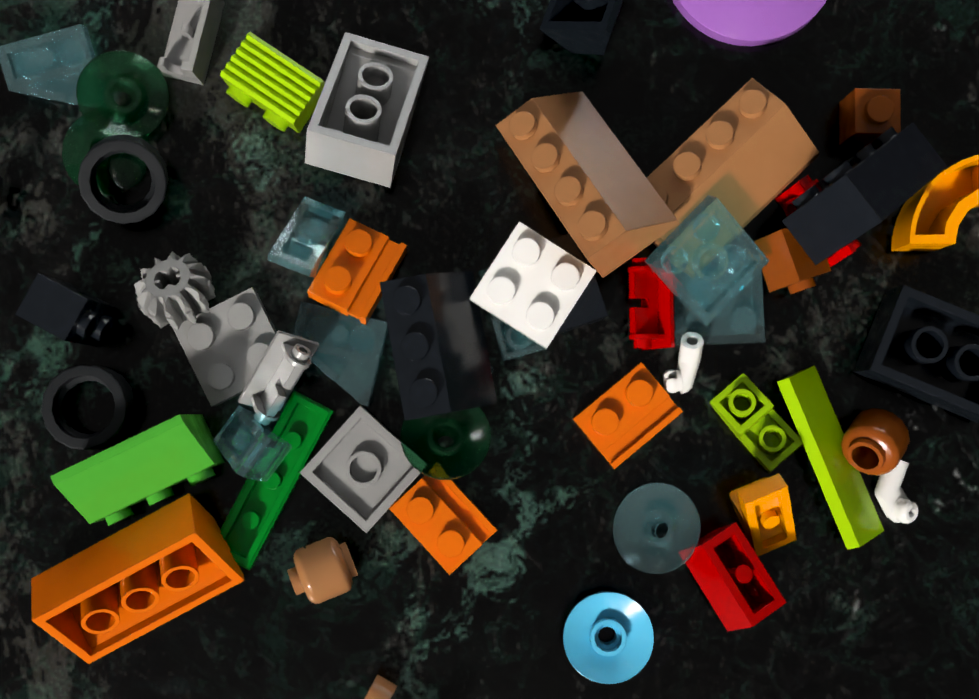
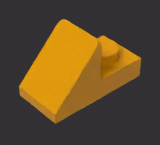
[729,473,797,556]

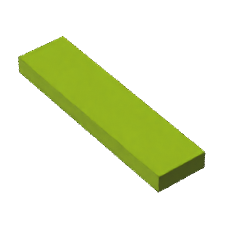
[777,365,884,550]

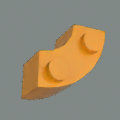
[891,155,979,252]

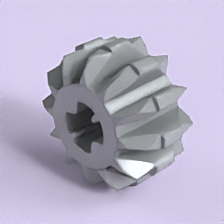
[134,251,216,330]

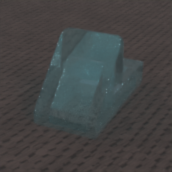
[267,197,346,277]
[213,405,292,482]

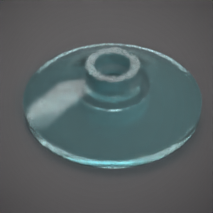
[613,483,701,574]

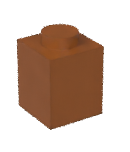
[839,88,901,146]
[752,228,831,295]

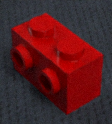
[679,522,787,632]

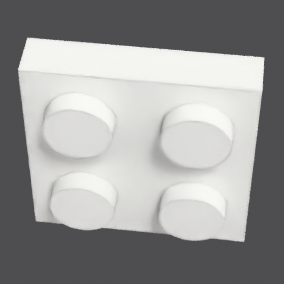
[469,222,596,349]

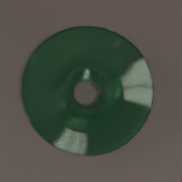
[76,50,169,138]
[62,108,150,196]
[401,408,491,480]

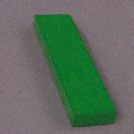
[220,391,335,571]

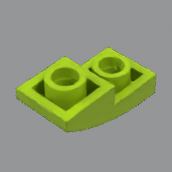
[710,373,803,474]

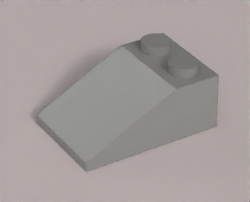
[305,32,429,188]

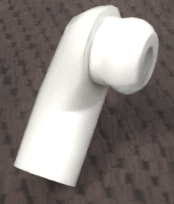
[663,332,704,394]
[874,460,918,524]

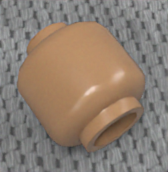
[287,537,358,604]

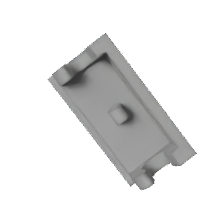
[157,0,225,85]

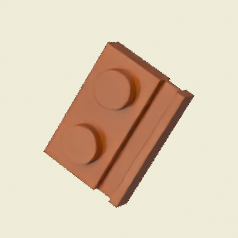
[307,218,407,325]
[572,362,683,469]
[389,464,498,575]

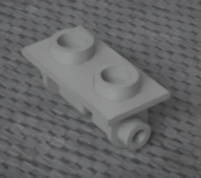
[238,330,319,425]

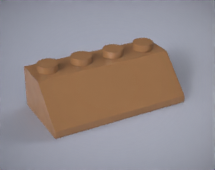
[647,78,819,278]
[496,91,680,278]

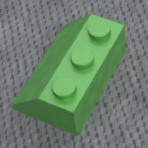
[50,414,224,526]

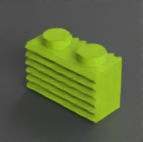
[220,32,325,133]

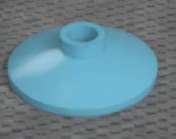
[563,591,654,684]

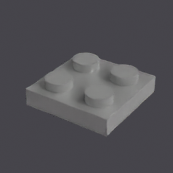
[172,287,277,407]
[300,406,428,533]

